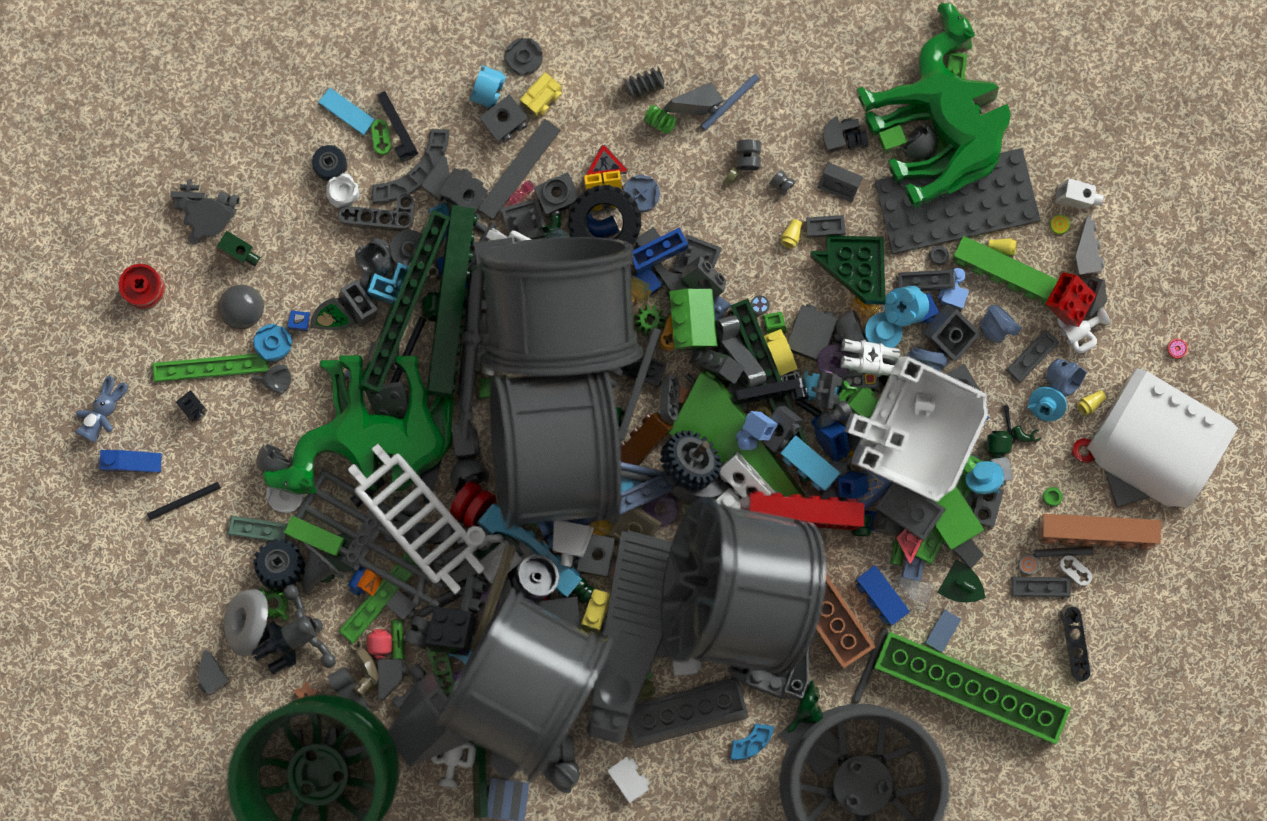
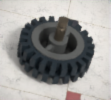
[660,430,721,491]

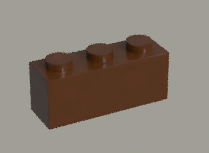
[620,412,674,466]

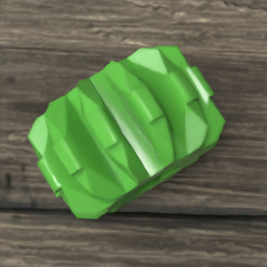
[643,105,677,134]
[634,305,666,337]

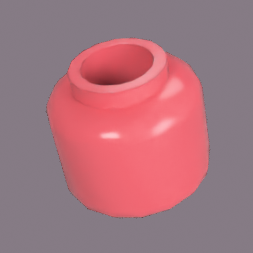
[367,629,392,658]

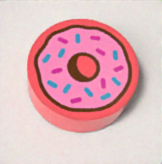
[1167,339,1187,359]

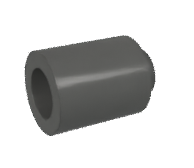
[392,496,421,517]

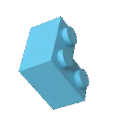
[366,263,407,304]

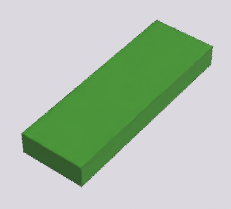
[284,516,344,556]

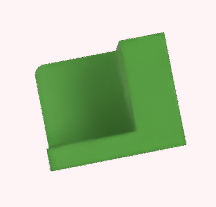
[878,125,907,154]

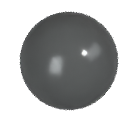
[218,284,264,329]

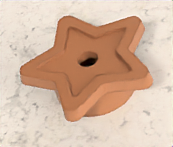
[679,385,690,406]
[293,682,319,699]

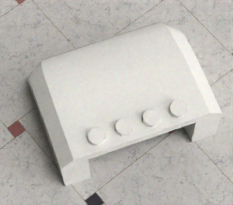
[851,356,988,502]
[1087,368,1238,508]

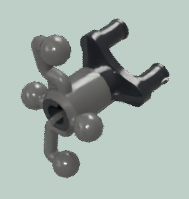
[252,585,336,675]

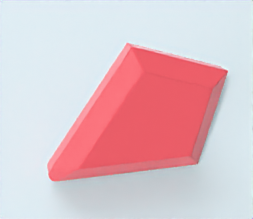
[896,529,922,563]

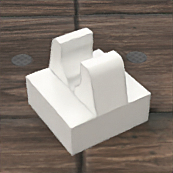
[915,392,936,417]

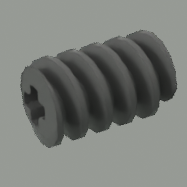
[623,66,664,100]

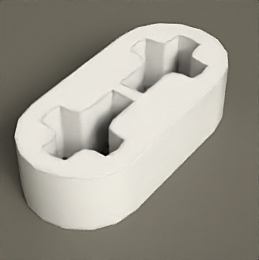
[1059,555,1092,586]

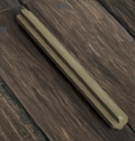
[470,543,516,651]

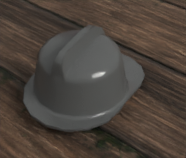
[542,759,580,793]

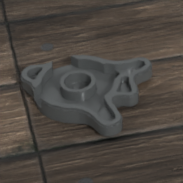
[179,197,235,244]

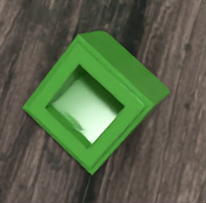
[763,312,786,334]

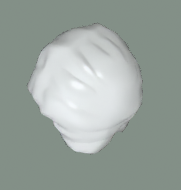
[326,173,360,208]

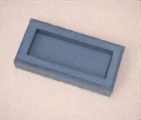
[925,610,962,653]

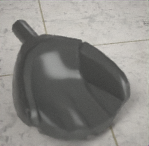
[252,365,291,394]

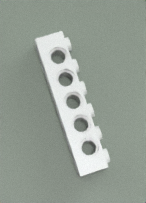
[719,451,776,498]

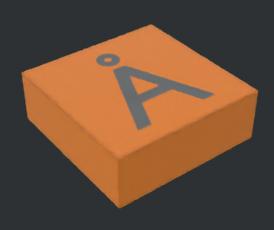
[357,569,383,596]

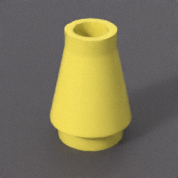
[781,219,802,249]
[988,238,1017,257]
[1077,390,1107,416]

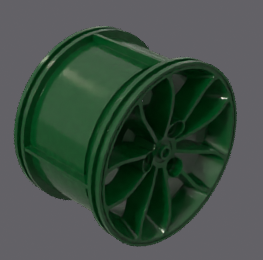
[227,694,399,821]

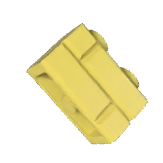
[520,72,562,117]
[581,589,611,636]

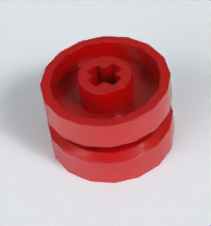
[118,263,165,309]
[450,481,496,529]

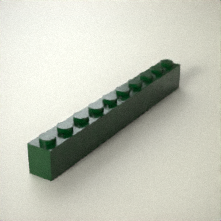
[426,205,477,398]
[357,210,450,395]
[729,298,813,485]

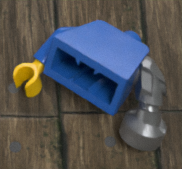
[812,400,854,461]

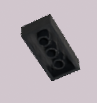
[619,355,667,387]

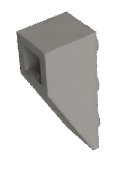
[1073,215,1104,277]

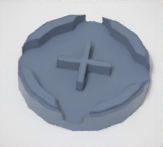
[623,175,660,212]

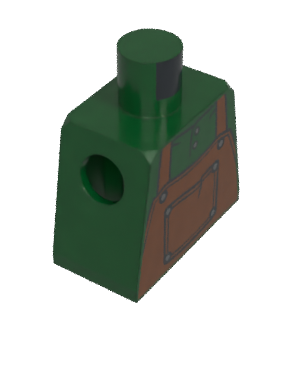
[217,230,261,267]

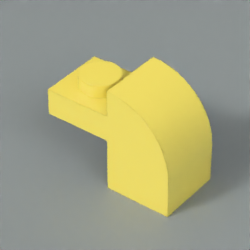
[764,329,798,376]

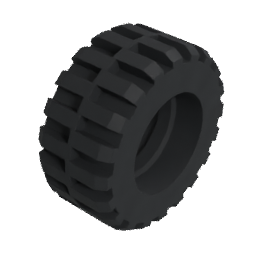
[568,185,642,245]

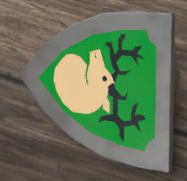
[310,297,357,330]

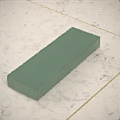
[228,516,288,542]

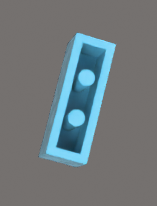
[781,436,841,492]

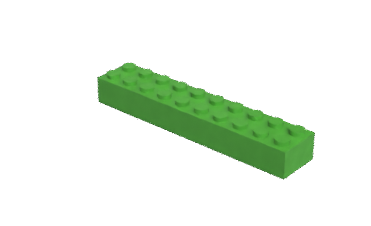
[873,632,1071,745]

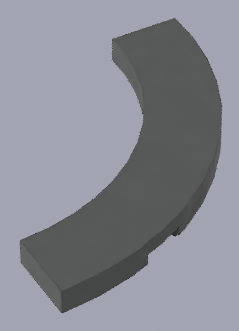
[372,129,450,204]

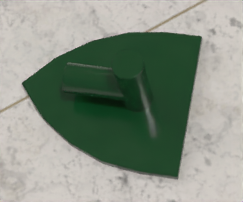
[937,559,986,603]

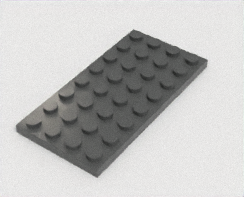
[875,148,1040,254]

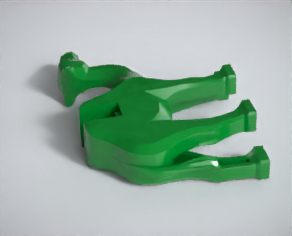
[856,3,1010,209]
[262,355,456,495]

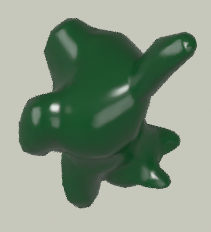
[787,680,823,733]

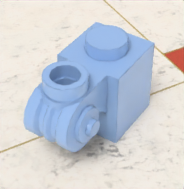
[938,268,969,311]
[736,411,778,450]

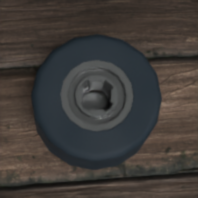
[312,145,347,181]

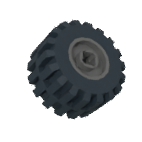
[253,539,305,592]

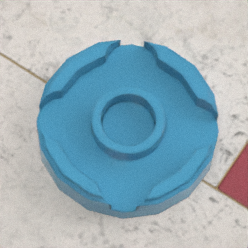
[253,324,292,362]

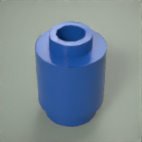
[348,566,366,596]

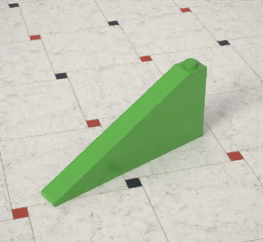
[669,370,808,498]

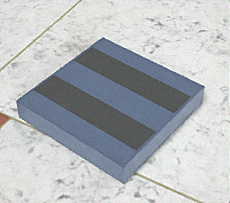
[487,778,530,821]

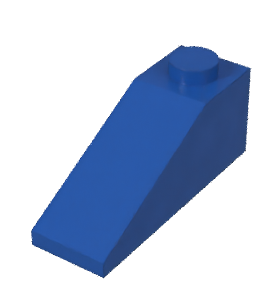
[99,450,162,472]

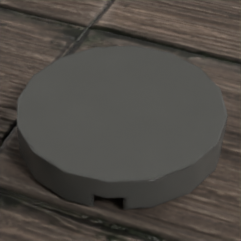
[505,38,543,75]

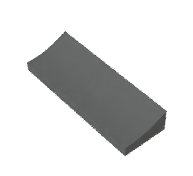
[630,677,748,748]

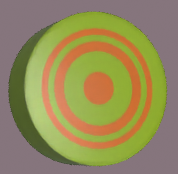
[1050,215,1070,234]

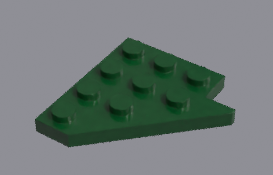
[810,235,885,305]

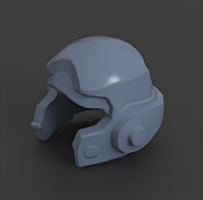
[980,305,1022,343]
[907,347,949,372]
[1046,359,1087,397]

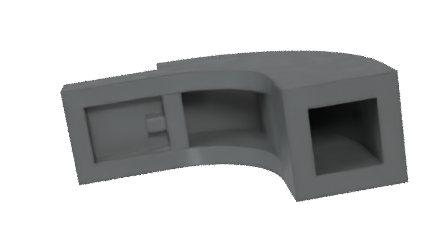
[661,469,731,504]

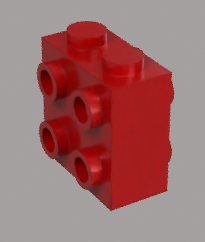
[1045,272,1096,327]

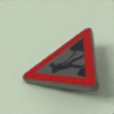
[586,145,628,176]

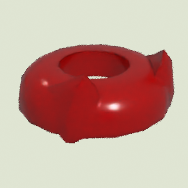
[1072,438,1094,463]

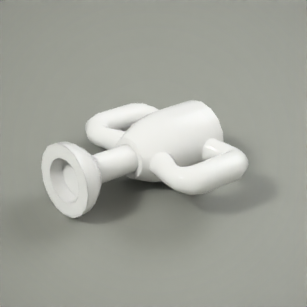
[1057,307,1111,353]
[457,526,504,550]
[431,742,476,788]

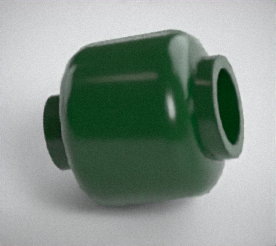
[421,292,439,322]
[987,431,1012,458]

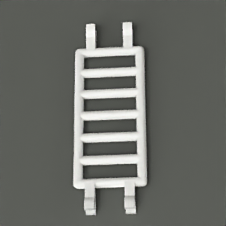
[348,444,485,594]

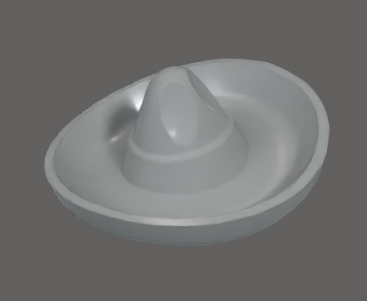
[224,589,268,657]

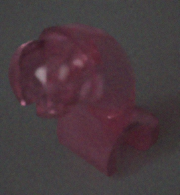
[510,180,535,205]

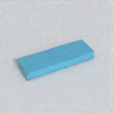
[318,87,375,135]

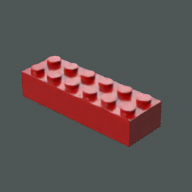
[740,491,864,530]

